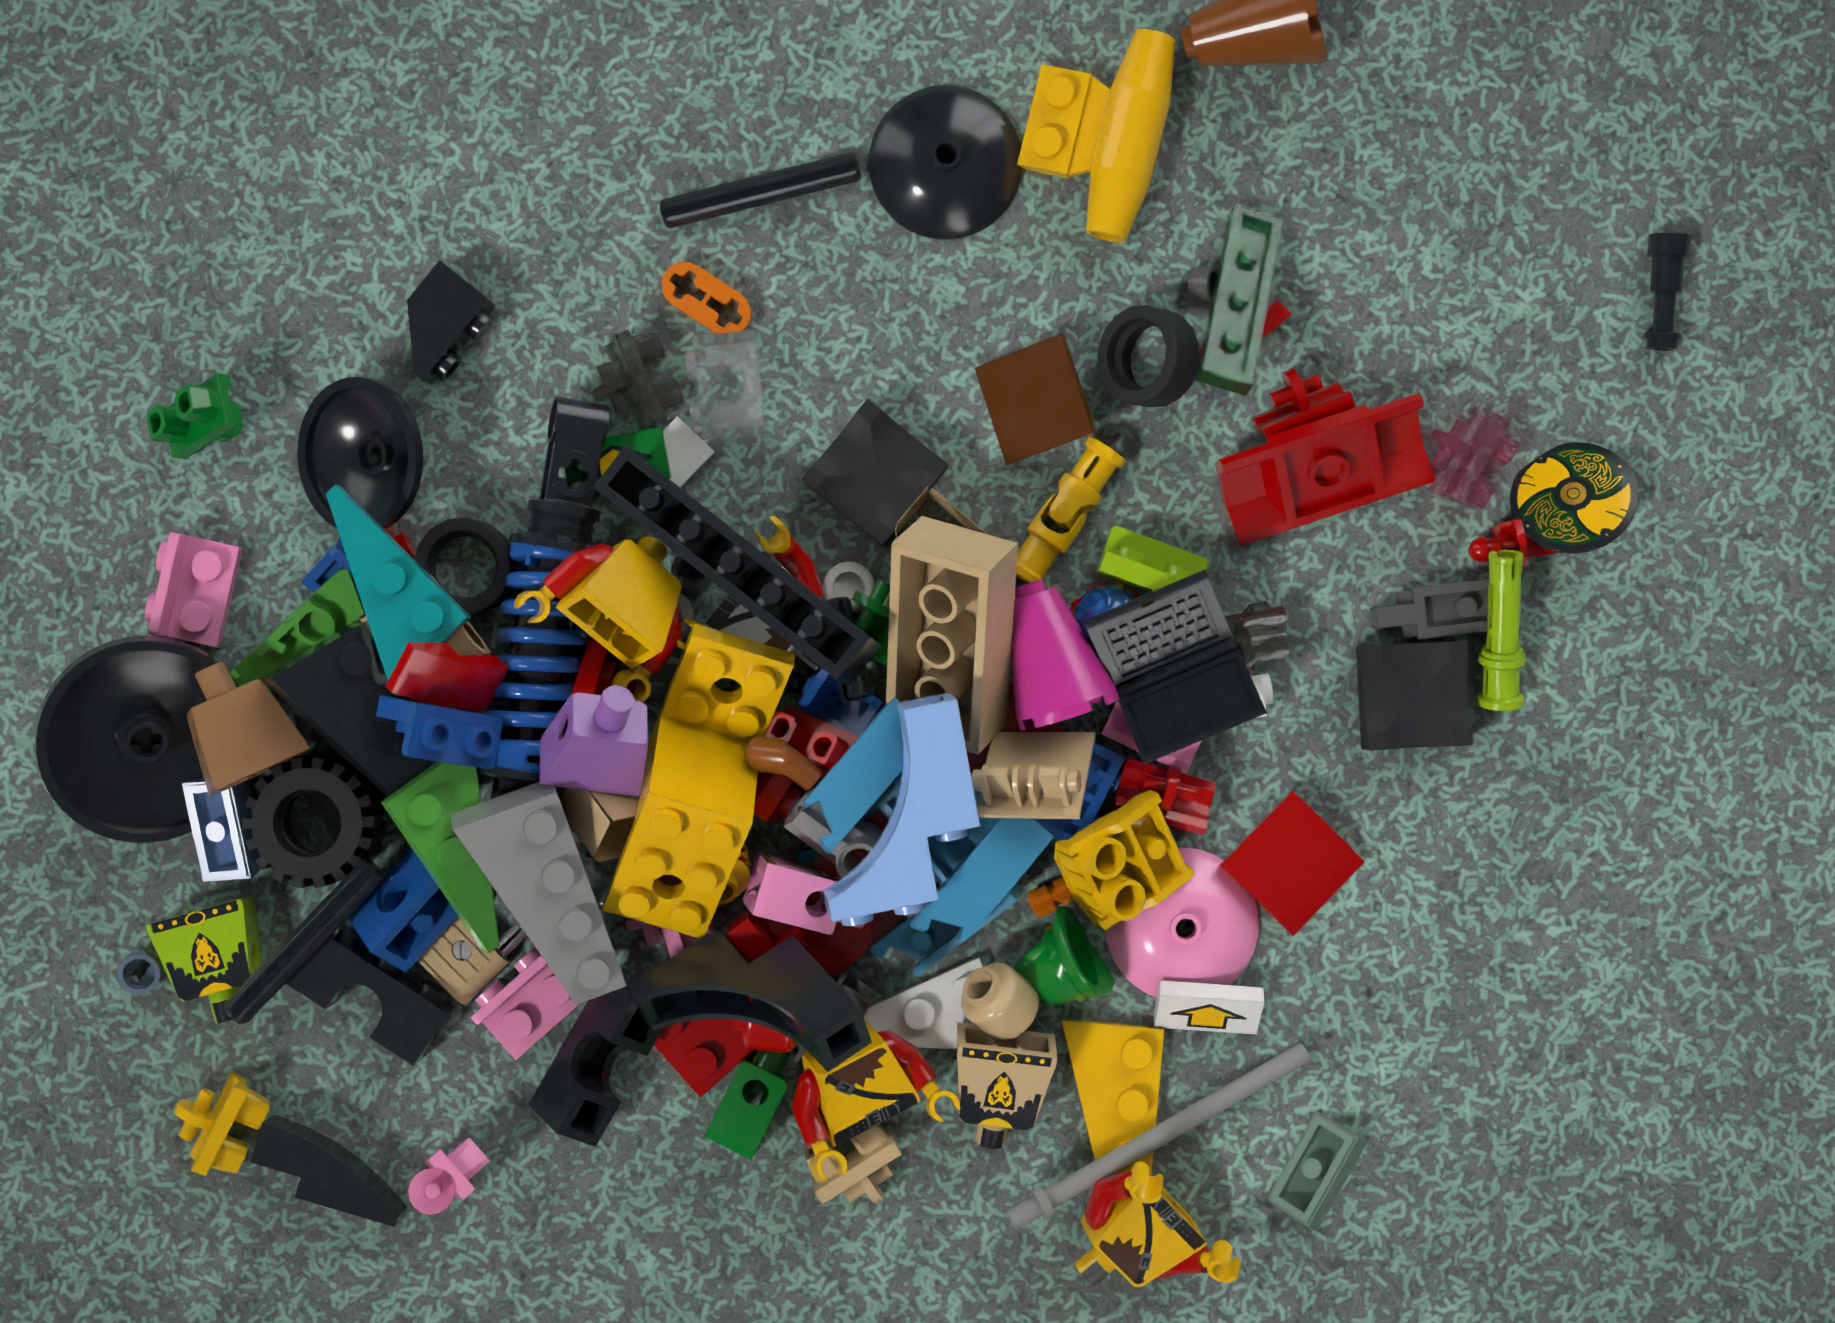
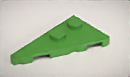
[229,566,374,691]
[381,762,500,953]

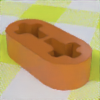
[662,262,752,338]

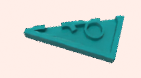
[326,485,471,680]

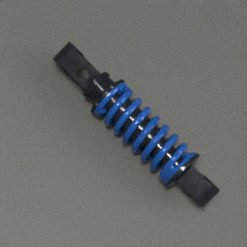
[476,396,609,799]

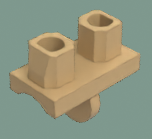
[804,1124,902,1205]

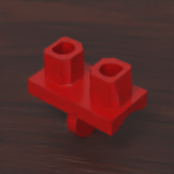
[1251,368,1356,439]
[765,705,858,779]
[1113,758,1216,835]

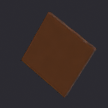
[975,333,1096,465]

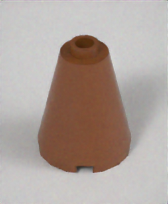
[1181,0,1328,66]

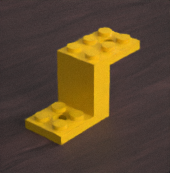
[602,623,795,938]

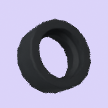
[1097,305,1199,407]
[414,517,517,616]

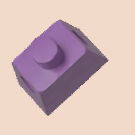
[540,685,648,797]

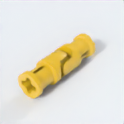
[1016,436,1127,585]

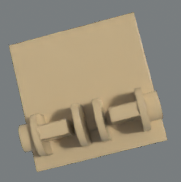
[972,732,1095,819]

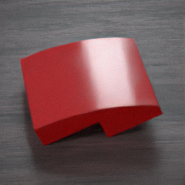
[1219,790,1365,936]

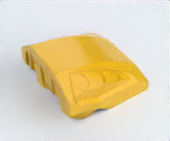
[1054,790,1195,930]

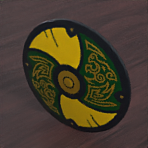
[1510,442,1638,554]

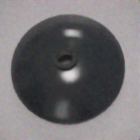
[869,85,1022,240]
[297,377,423,529]

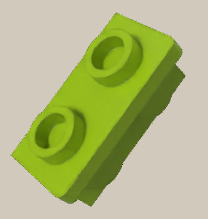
[1095,526,1209,593]

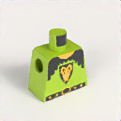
[146,895,262,1024]

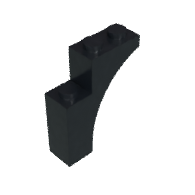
[628,929,872,1072]

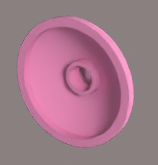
[1105,847,1259,997]

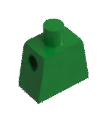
[704,1050,793,1160]

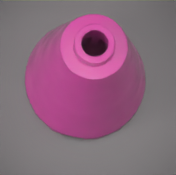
[1011,579,1119,731]

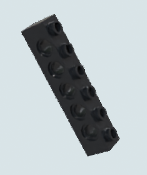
[593,445,881,687]

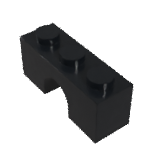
[285,924,455,1066]
[528,977,663,1147]

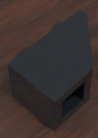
[407,260,496,385]

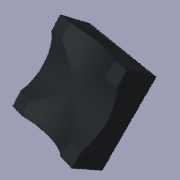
[802,399,948,547]
[1356,641,1473,751]

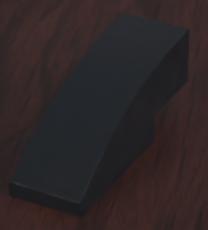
[250,1114,407,1227]

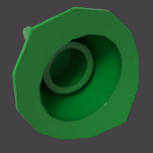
[1013,906,1115,1005]

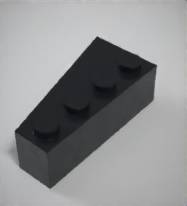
[260,623,437,799]

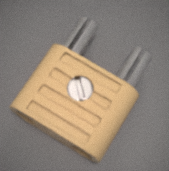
[417,894,527,1005]

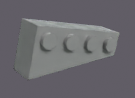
[449,782,627,1005]

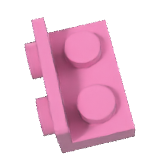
[145,532,243,648]
[470,947,579,1060]

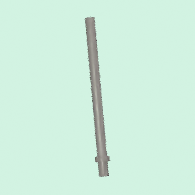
[1006,1043,1311,1230]

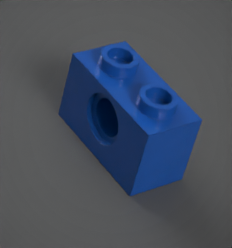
[348,847,458,973]

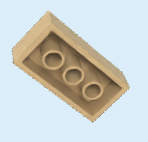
[886,516,1018,754]

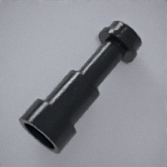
[1644,233,1691,351]

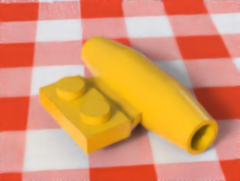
[1017,29,1175,243]

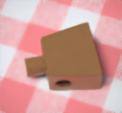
[187,662,309,797]

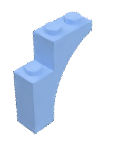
[823,693,980,926]

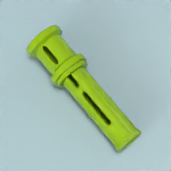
[1477,550,1526,711]

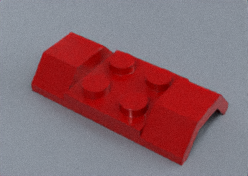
[1215,393,1436,546]

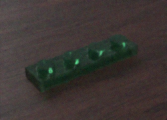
[1196,203,1284,396]

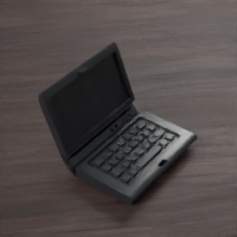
[1083,569,1267,765]

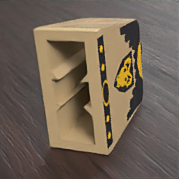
[956,1022,1057,1149]

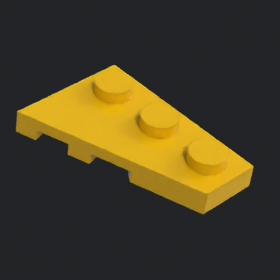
[1061,1018,1164,1176]

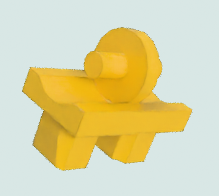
[174,1071,270,1176]

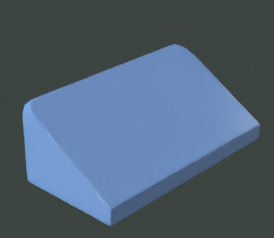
[182,777,262,882]

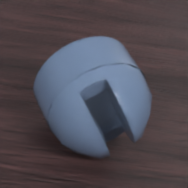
[117,950,162,995]

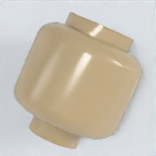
[961,963,1039,1041]

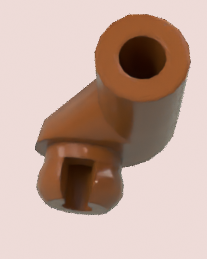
[744,736,822,790]

